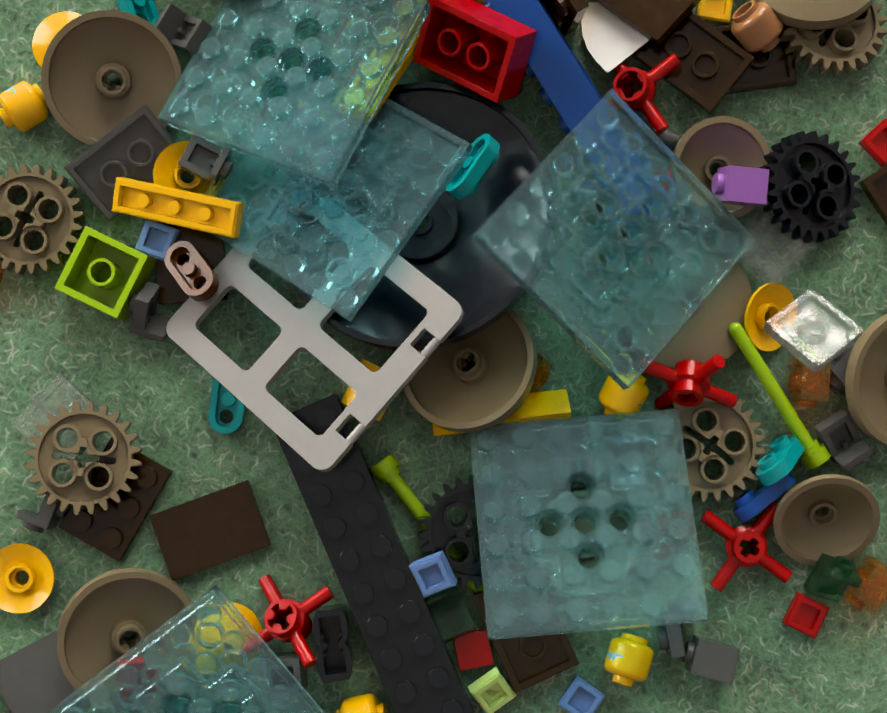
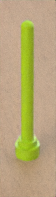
[728,322,831,470]
[370,453,484,594]

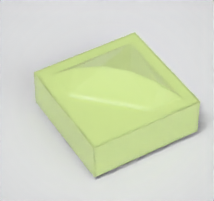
[468,667,517,713]

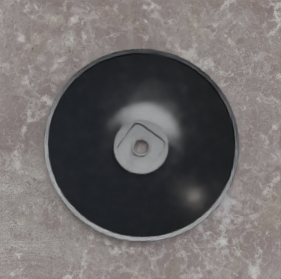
[279,82,555,350]

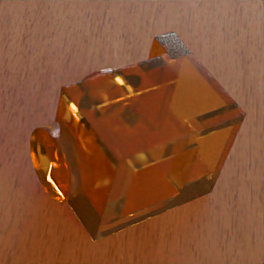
[788,357,831,409]
[844,555,887,613]

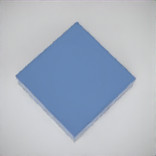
[135,219,181,261]
[409,550,457,597]
[557,674,606,713]

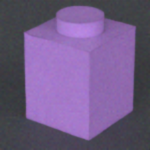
[711,165,770,207]

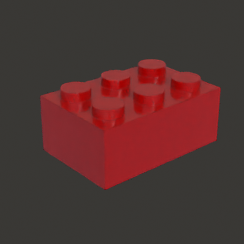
[413,0,537,103]

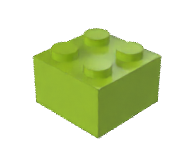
[54,226,156,322]

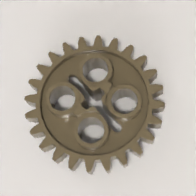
[779,3,887,77]
[0,164,87,276]
[651,397,765,501]
[25,401,143,515]

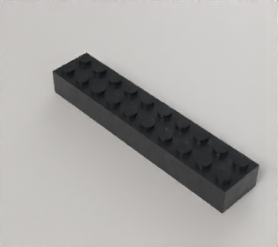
[276,394,475,713]

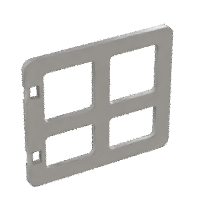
[166,179,464,472]

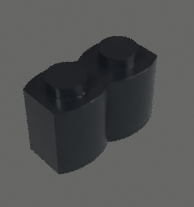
[312,603,353,683]

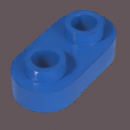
[733,472,796,523]

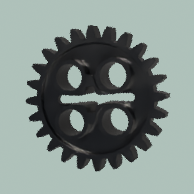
[759,131,862,243]
[417,474,532,589]

